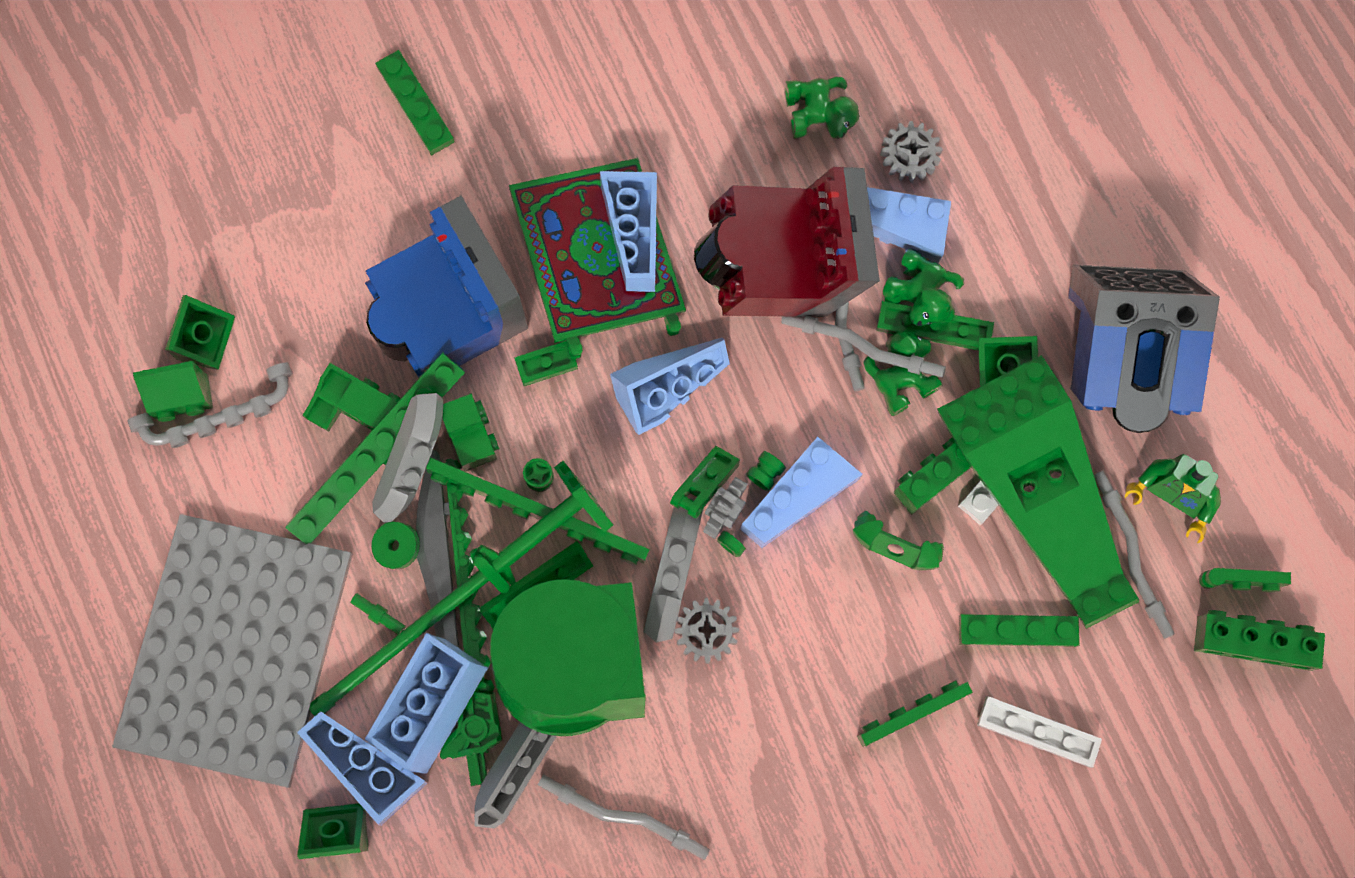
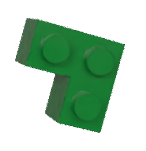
[442,393,499,471]

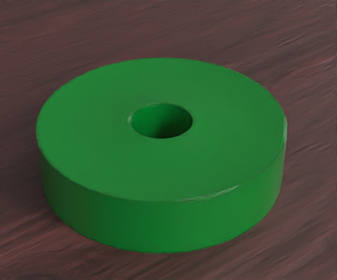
[371,522,420,569]

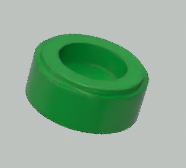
[717,531,746,557]

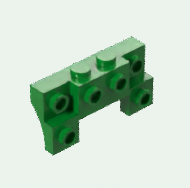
[302,363,400,465]

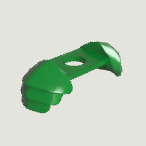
[853,511,944,570]

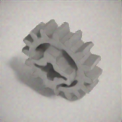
[880,121,943,183]
[703,477,748,539]
[675,598,739,664]

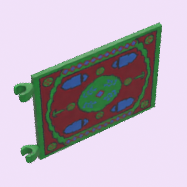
[509,158,686,360]

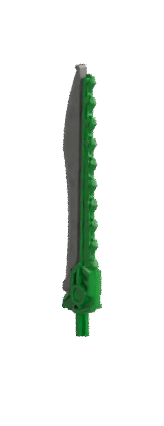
[416,450,503,786]

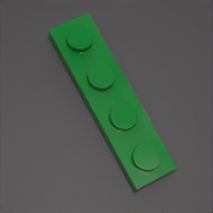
[375,50,455,156]
[876,301,994,351]
[479,541,594,629]
[959,614,1080,647]
[857,680,973,747]

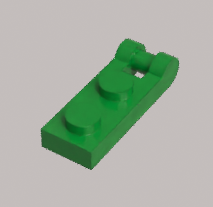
[670,446,740,519]
[1199,568,1291,592]

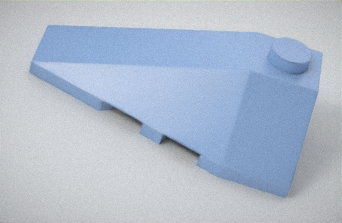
[610,338,730,435]

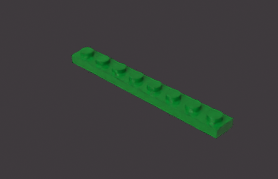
[285,351,465,544]
[426,458,650,565]

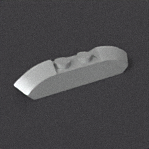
[372,393,443,523]
[644,497,703,643]
[474,722,557,828]

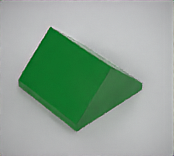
[165,295,235,370]
[297,803,368,860]

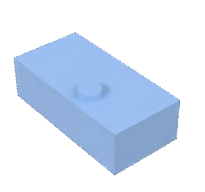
[365,633,488,774]

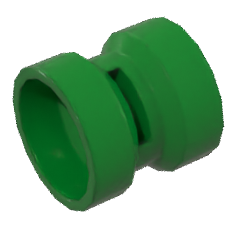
[746,451,786,492]
[523,458,554,492]

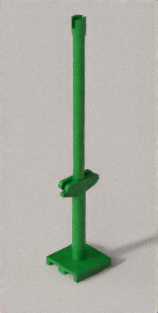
[308,460,614,716]

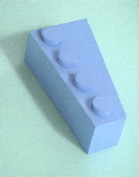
[600,171,657,292]
[867,187,951,264]
[740,437,863,548]
[297,712,427,826]

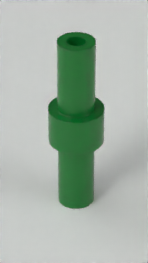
[350,593,406,635]

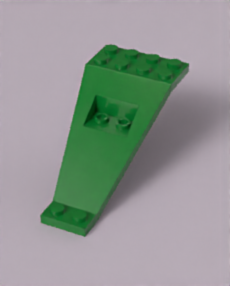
[937,355,1139,629]

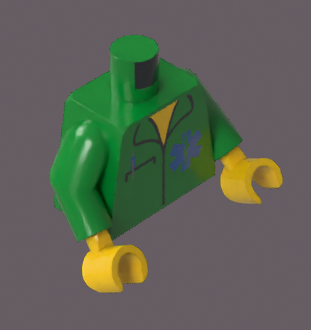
[1124,454,1221,543]

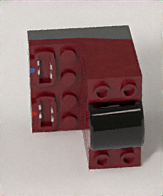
[694,167,880,317]

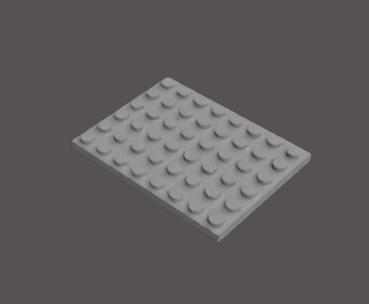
[112,514,353,788]

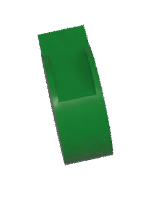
[490,579,646,736]

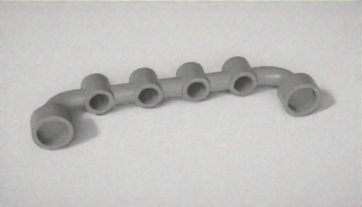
[127,362,292,448]

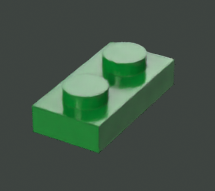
[514,341,578,387]

